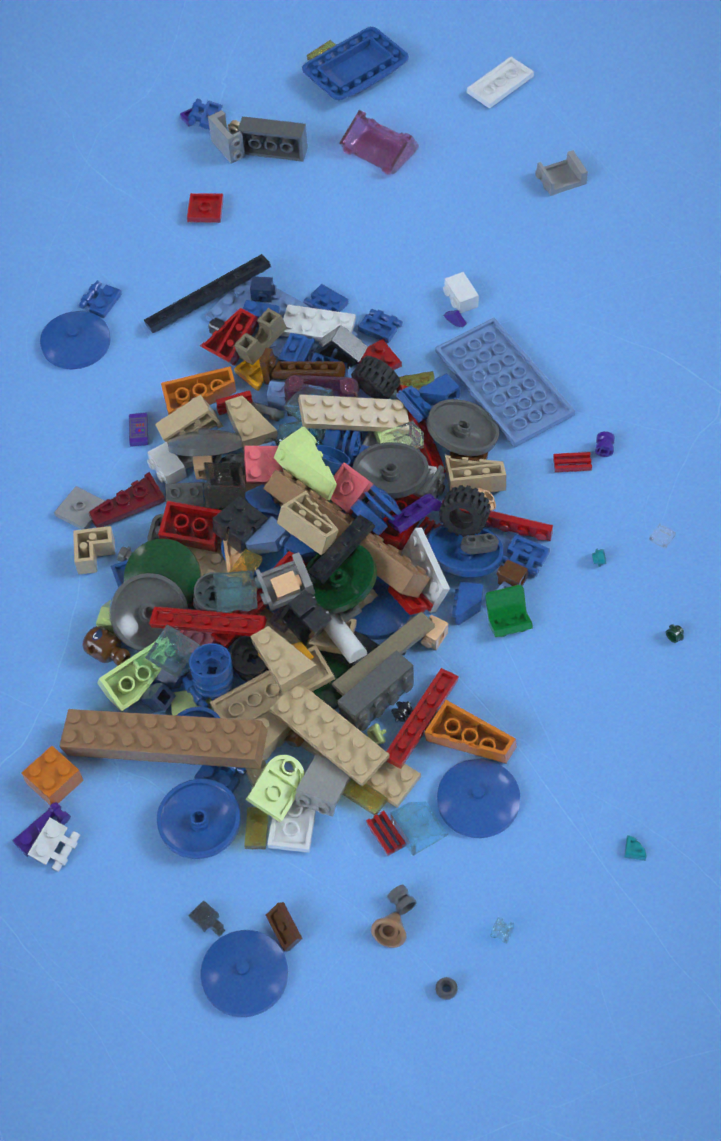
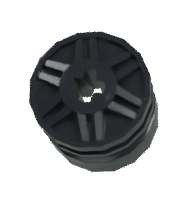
[230,636,269,682]

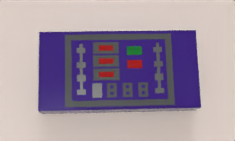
[129,412,148,447]

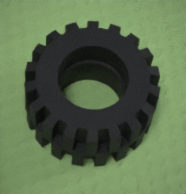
[351,356,401,399]
[439,485,491,537]

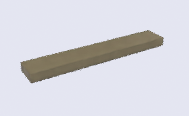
[332,612,435,696]

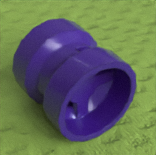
[595,431,615,457]

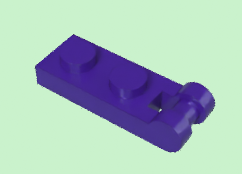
[388,494,442,533]
[12,802,71,857]

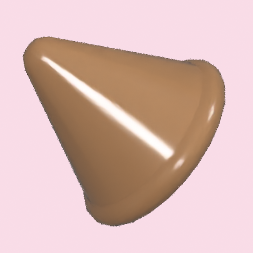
[371,912,406,948]

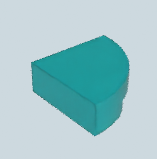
[624,835,646,861]

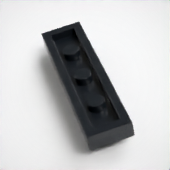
[308,514,375,584]

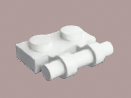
[28,818,80,872]

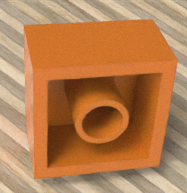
[21,746,83,805]

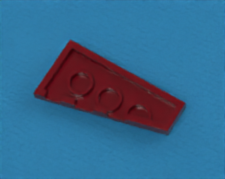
[89,472,165,528]

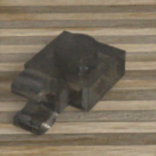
[188,900,225,937]

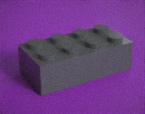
[238,116,308,162]
[338,650,414,731]

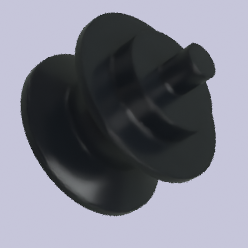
[391,701,413,722]

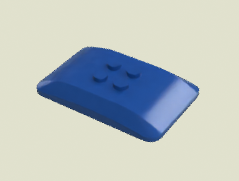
[302,26,409,100]

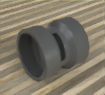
[387,884,417,915]

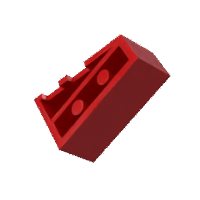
[200,308,259,366]

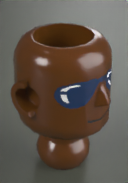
[82,626,130,666]

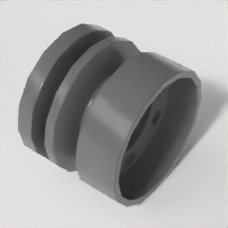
[193,572,235,613]

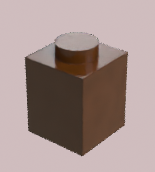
[496,559,528,586]

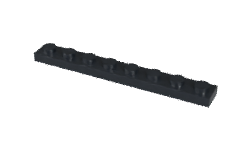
[144,254,271,333]

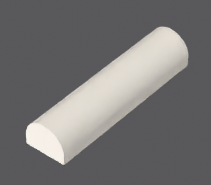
[324,613,367,663]

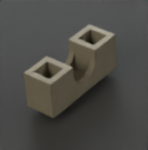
[234,308,287,365]

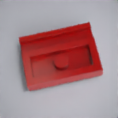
[387,585,433,615]

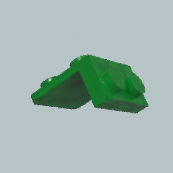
[485,585,533,638]

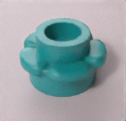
[592,548,606,567]

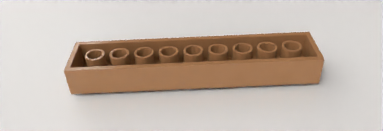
[263,470,430,598]
[59,709,268,769]

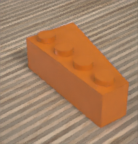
[161,366,236,415]
[424,700,517,764]

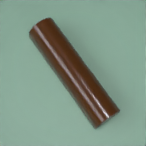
[272,361,345,380]

